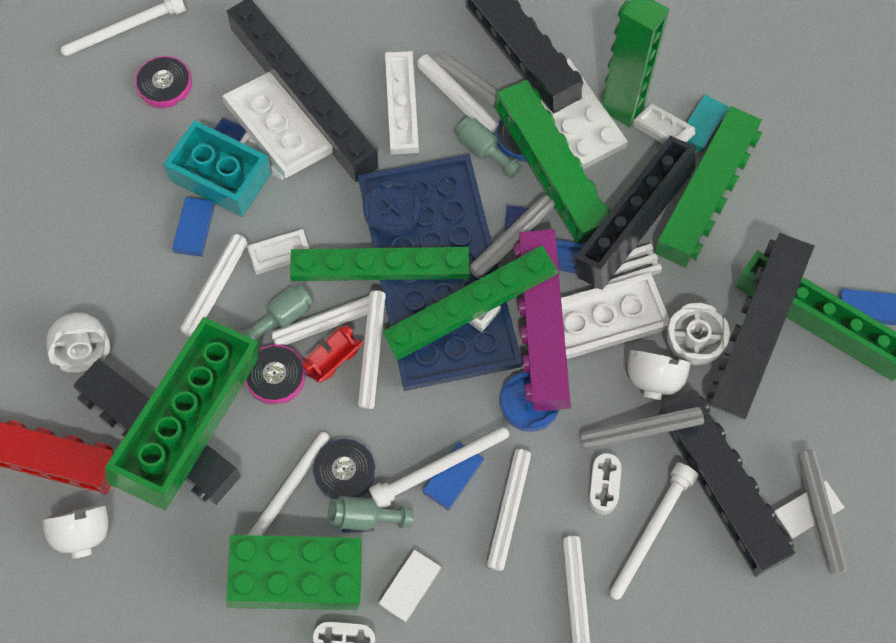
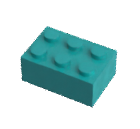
[163,120,272,217]

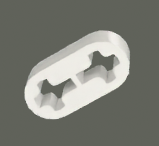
[589,453,621,515]
[313,622,376,643]

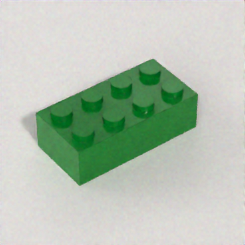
[226,535,361,610]

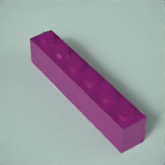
[514,229,571,412]

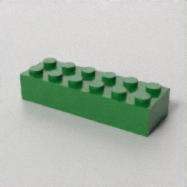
[105,317,259,511]

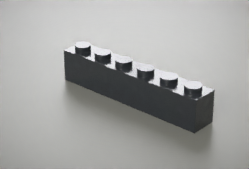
[465,0,584,114]
[575,135,696,290]
[707,233,815,420]
[73,358,241,505]
[658,389,795,577]

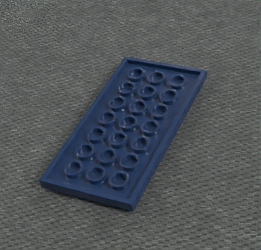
[358,154,522,391]

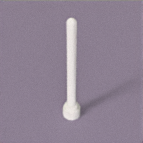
[60,0,186,56]
[369,427,509,509]
[244,432,330,536]
[610,463,698,600]

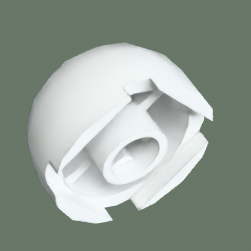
[667,303,730,366]
[46,312,110,373]
[627,350,691,400]
[41,505,108,559]

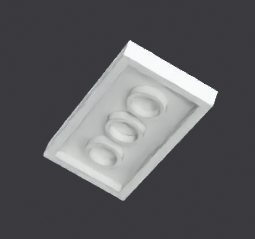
[522,58,628,170]
[222,72,333,178]
[561,272,670,359]

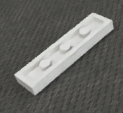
[385,51,419,155]

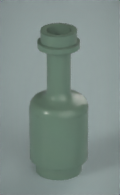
[454,116,522,178]
[240,284,313,340]
[328,496,413,531]

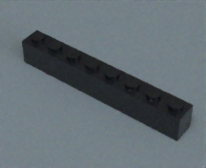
[226,0,379,183]

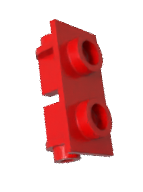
[301,325,364,383]

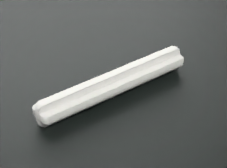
[417,54,498,133]
[180,234,247,337]
[358,291,386,409]
[271,296,385,346]
[487,449,531,571]
[562,536,590,643]

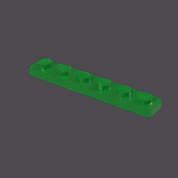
[382,245,558,360]
[290,247,469,281]

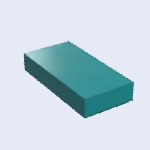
[687,95,730,153]

